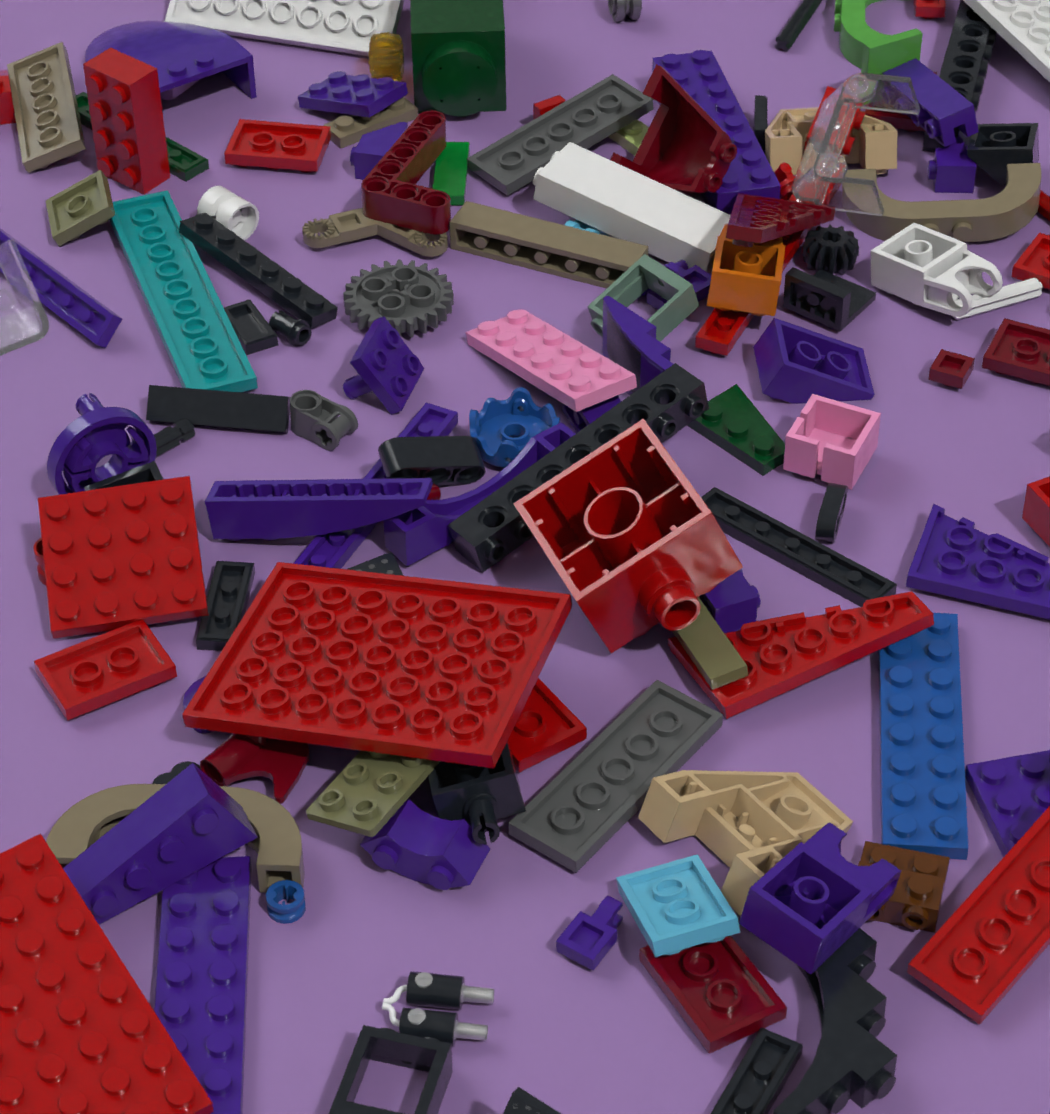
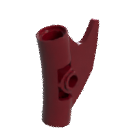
[200,733,309,804]

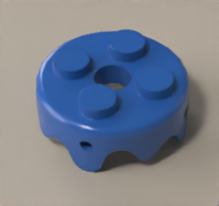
[469,387,560,469]

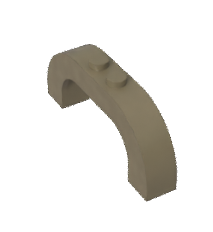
[843,163,1041,242]
[46,784,305,893]

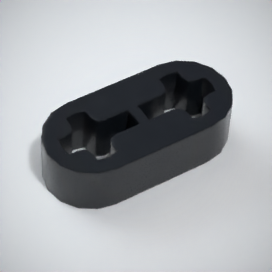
[815,483,848,543]

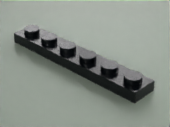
[179,212,338,329]

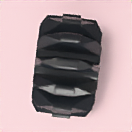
[802,224,859,275]

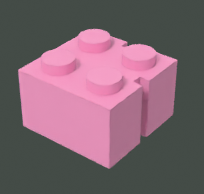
[783,394,881,490]

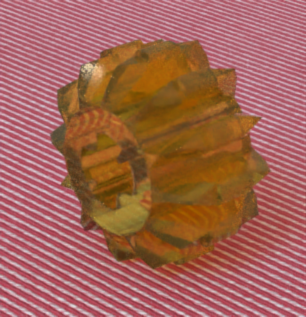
[368,32,405,81]

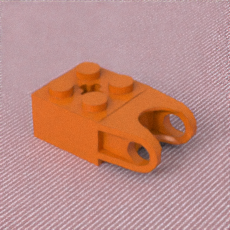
[707,224,785,316]

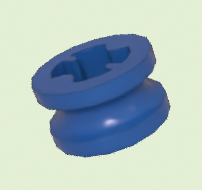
[266,880,306,924]

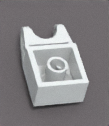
[871,223,1003,317]

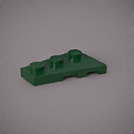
[687,384,785,476]

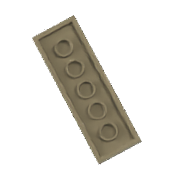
[7,42,86,173]

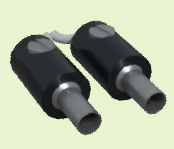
[382,971,494,1047]

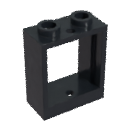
[329,1025,453,1114]

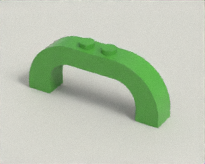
[834,0,910,69]

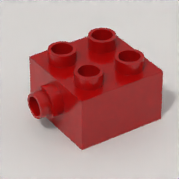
[514,418,743,653]

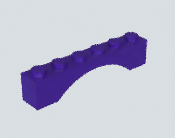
[383,422,576,566]

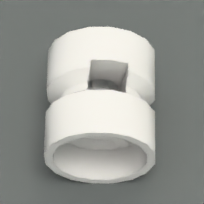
[197,186,259,240]

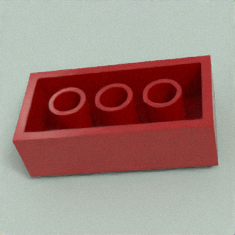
[83,48,171,195]

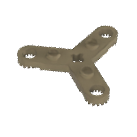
[302,208,448,257]

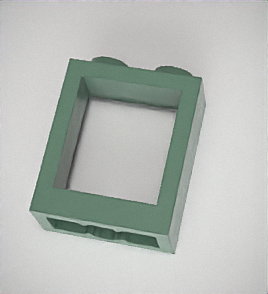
[587,254,699,342]

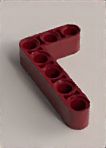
[361,110,451,235]

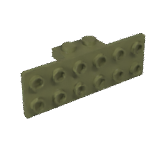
[306,751,441,837]

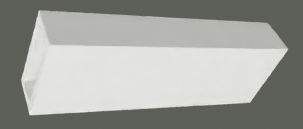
[533,142,731,274]

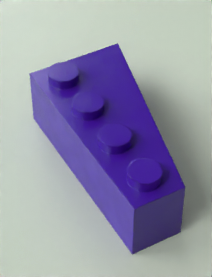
[63,763,258,925]

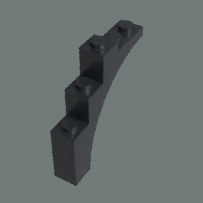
[773,928,897,1114]

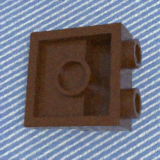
[858,841,950,933]

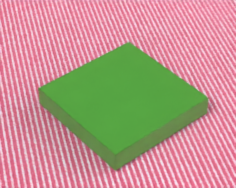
[859,28,923,102]

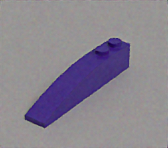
[205,478,433,541]

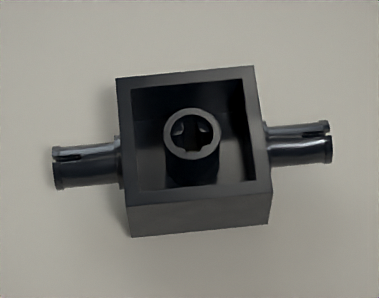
[428,741,526,845]

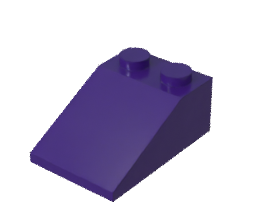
[753,318,875,404]

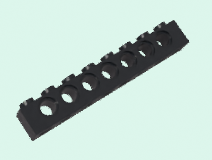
[922,0,997,152]
[448,363,709,572]

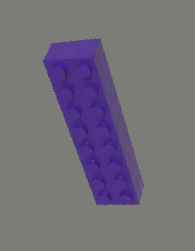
[652,50,781,215]

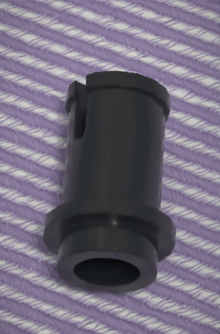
[269,310,312,346]

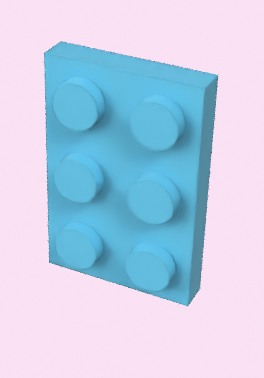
[616,854,740,957]

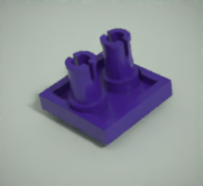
[343,316,425,415]

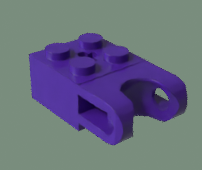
[739,823,901,974]

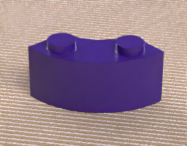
[360,800,490,890]

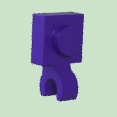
[556,896,623,971]

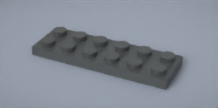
[467,74,654,196]
[509,680,723,873]

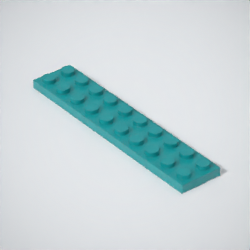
[109,190,258,393]

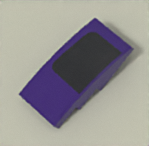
[602,295,673,396]

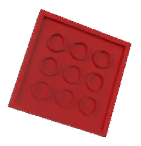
[38,476,209,639]

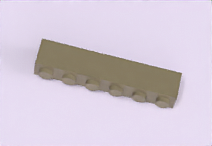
[450,201,648,289]

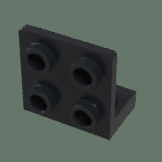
[783,267,876,331]

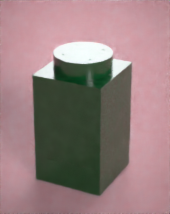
[410,0,506,116]

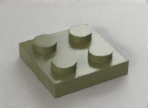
[45,170,115,246]

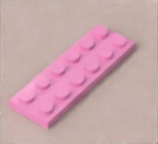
[466,309,637,412]

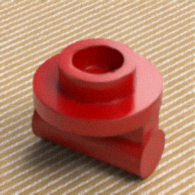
[774,162,801,200]

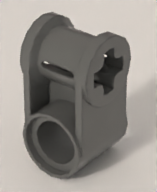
[290,390,358,451]

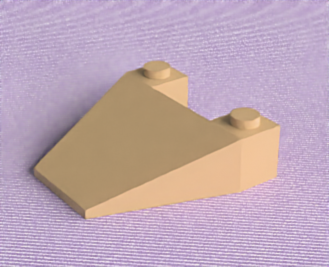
[765,107,897,175]
[638,770,853,916]

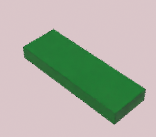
[433,142,470,205]

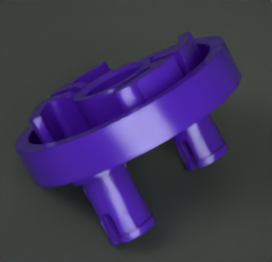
[47,393,157,495]

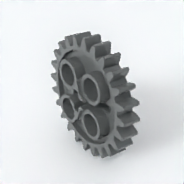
[343,260,454,337]

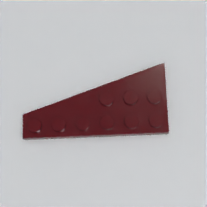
[726,193,836,247]

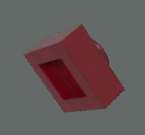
[928,349,975,389]

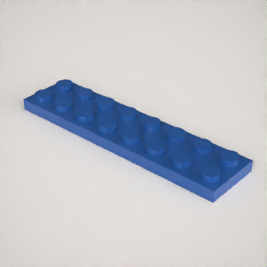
[878,613,969,860]

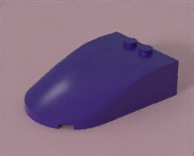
[85,21,257,99]

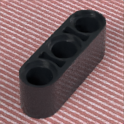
[378,436,486,485]

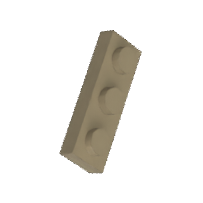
[323,97,418,149]

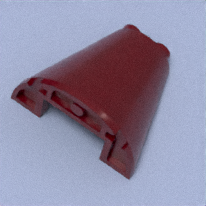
[610,64,737,193]

